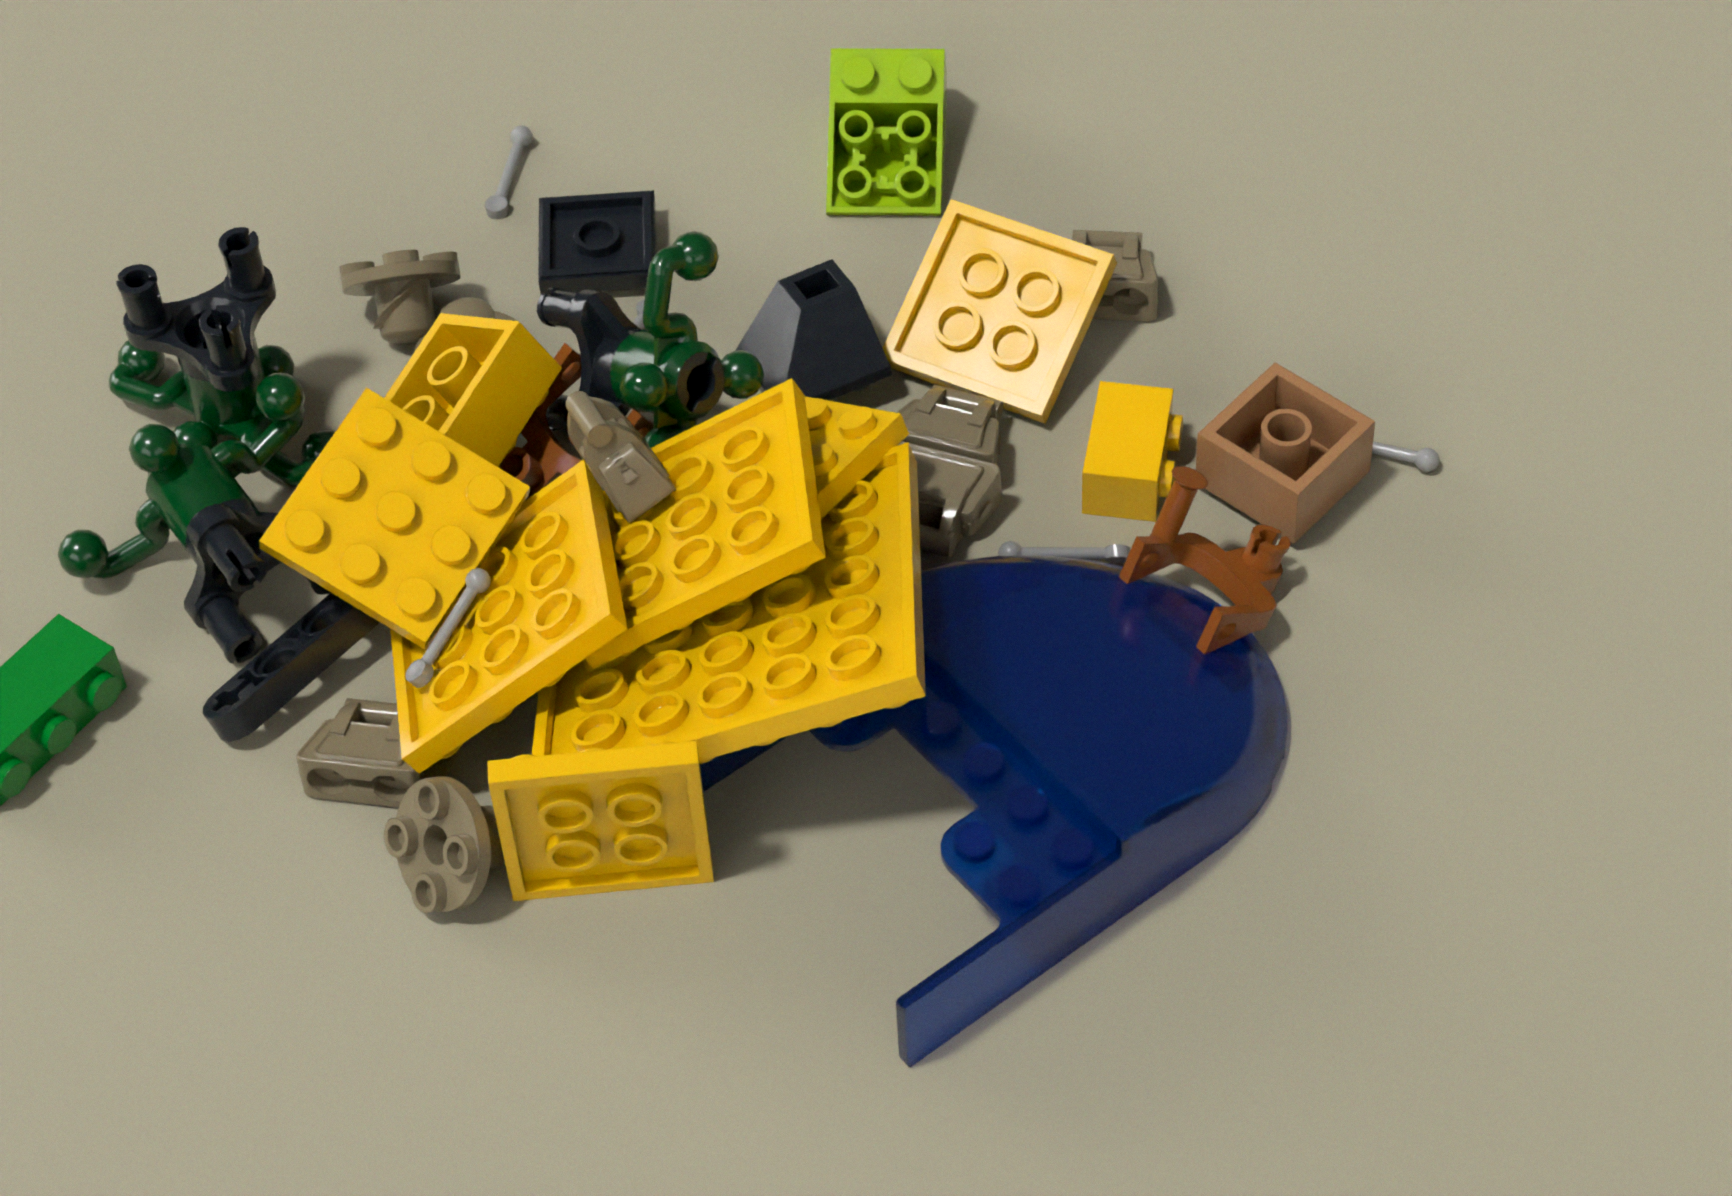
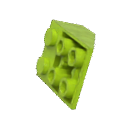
[826,48,947,216]

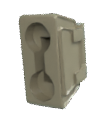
[1072,230,1158,322]
[897,384,1004,465]
[566,391,676,523]
[898,441,1002,557]
[296,698,425,808]

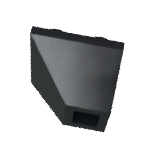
[735,259,892,401]

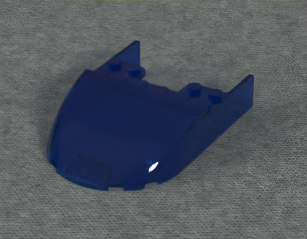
[700,555,1288,1067]

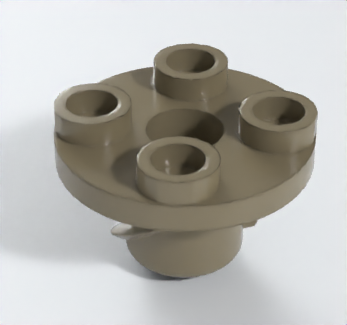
[339,250,461,344]
[384,776,505,913]

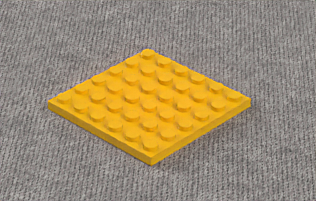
[532,442,926,764]

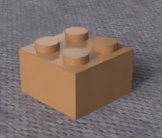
[1196,362,1375,544]

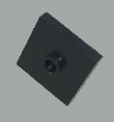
[538,190,657,295]

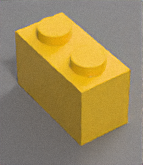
[1082,381,1183,522]

